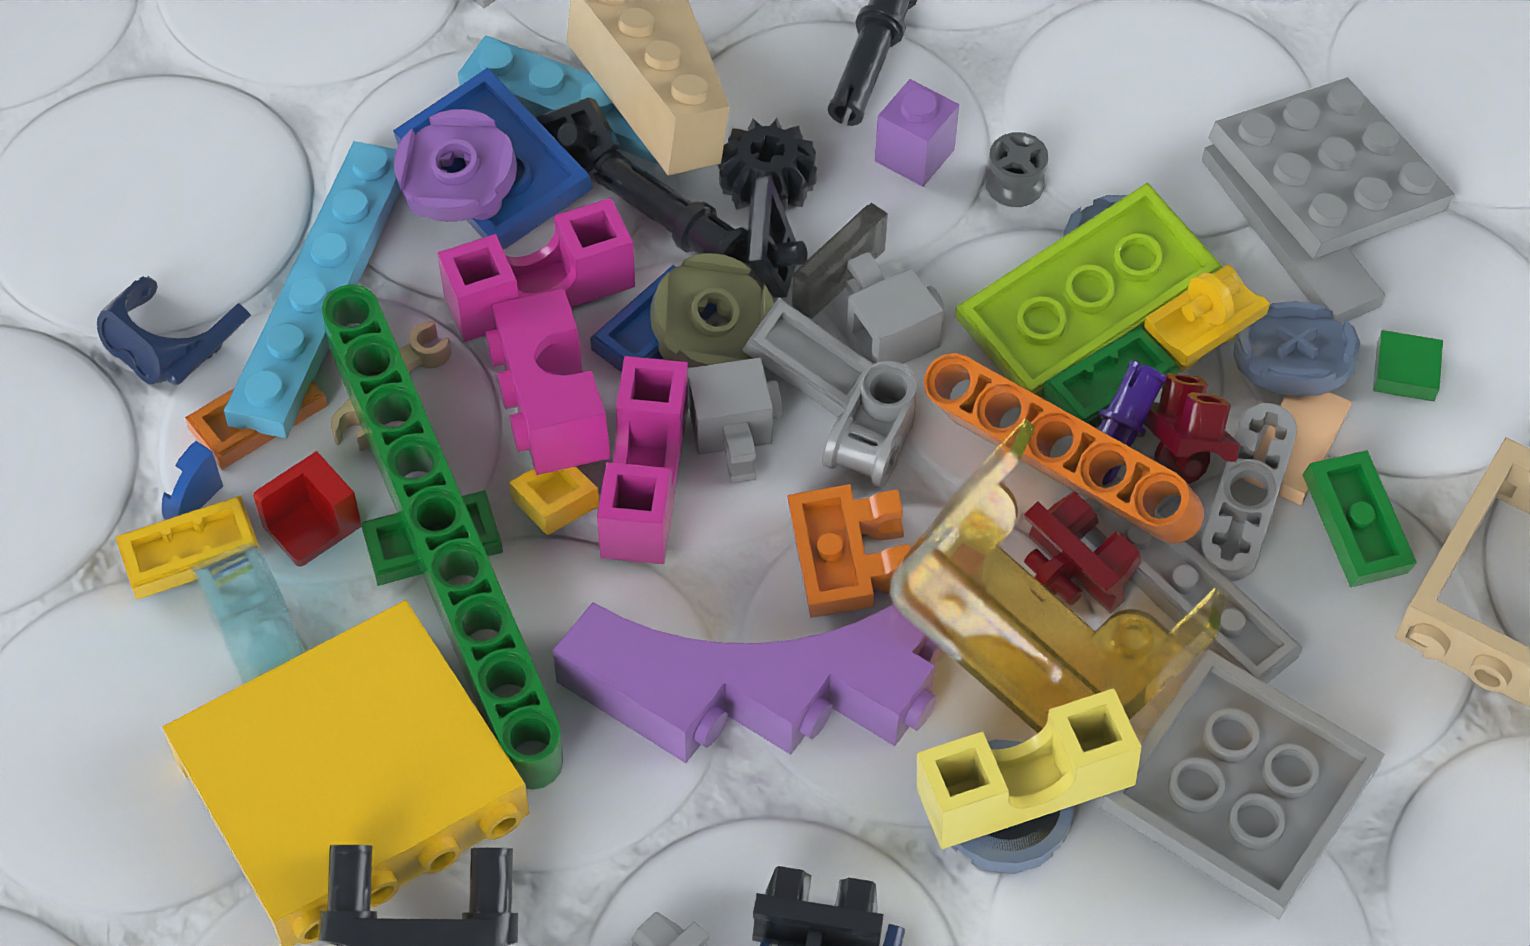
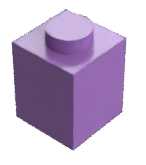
[875,79,960,187]

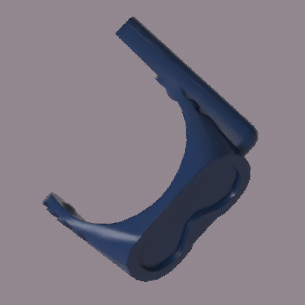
[97,276,251,385]

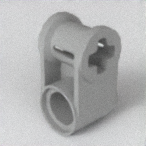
[822,361,917,488]

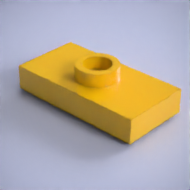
[115,495,262,600]

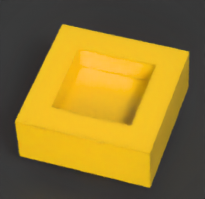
[509,466,600,536]

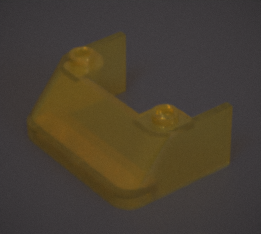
[890,419,1226,733]

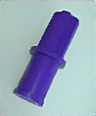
[1098,360,1167,485]

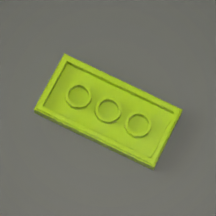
[955,182,1223,397]

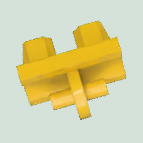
[1144,264,1270,372]

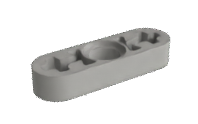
[1200,403,1297,581]

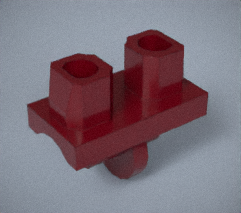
[1143,373,1240,485]
[1024,492,1141,614]

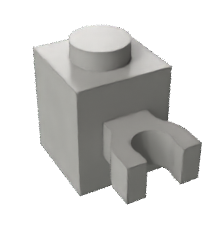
[846,252,946,364]
[688,357,782,483]

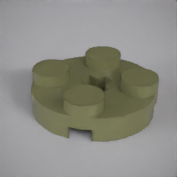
[650,253,774,368]

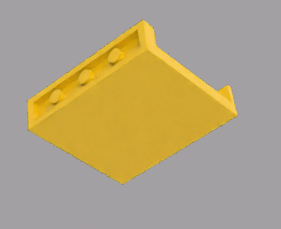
[162,600,530,946]

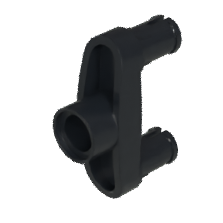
[319,845,518,946]

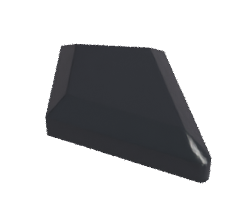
[535,97,621,173]
[745,176,808,298]

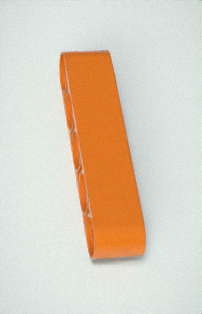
[924,353,1204,543]

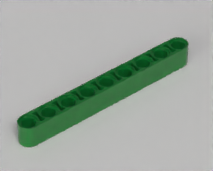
[322,284,563,790]

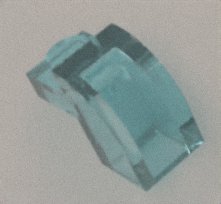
[190,542,304,685]

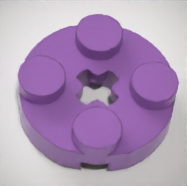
[394,109,517,222]

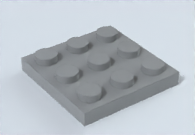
[1208,77,1455,259]
[1100,649,1385,920]

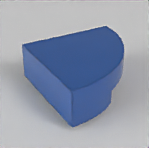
[162,441,223,520]

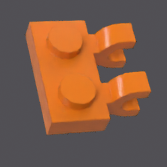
[787,484,916,618]

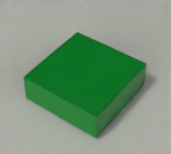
[1373,330,1443,402]

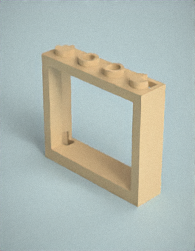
[1395,437,1530,707]

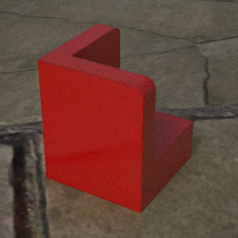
[253,451,361,567]

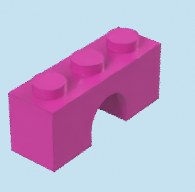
[437,198,635,342]
[485,289,611,475]
[597,356,689,564]

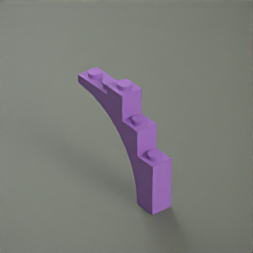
[553,544,985,763]

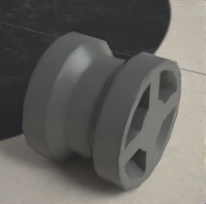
[986,132,1048,207]

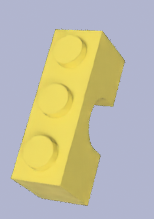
[917,688,1142,850]

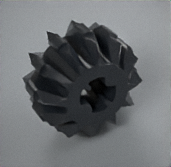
[718,118,817,211]

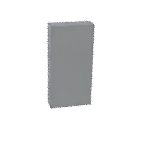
[742,297,874,417]

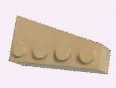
[566,0,730,175]

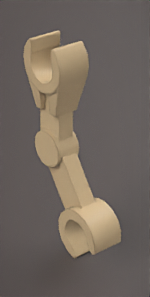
[331,321,452,451]

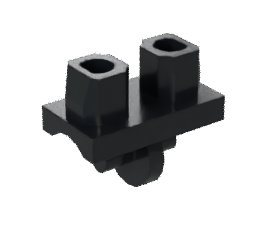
[752,866,884,946]

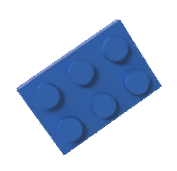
[393,68,593,250]

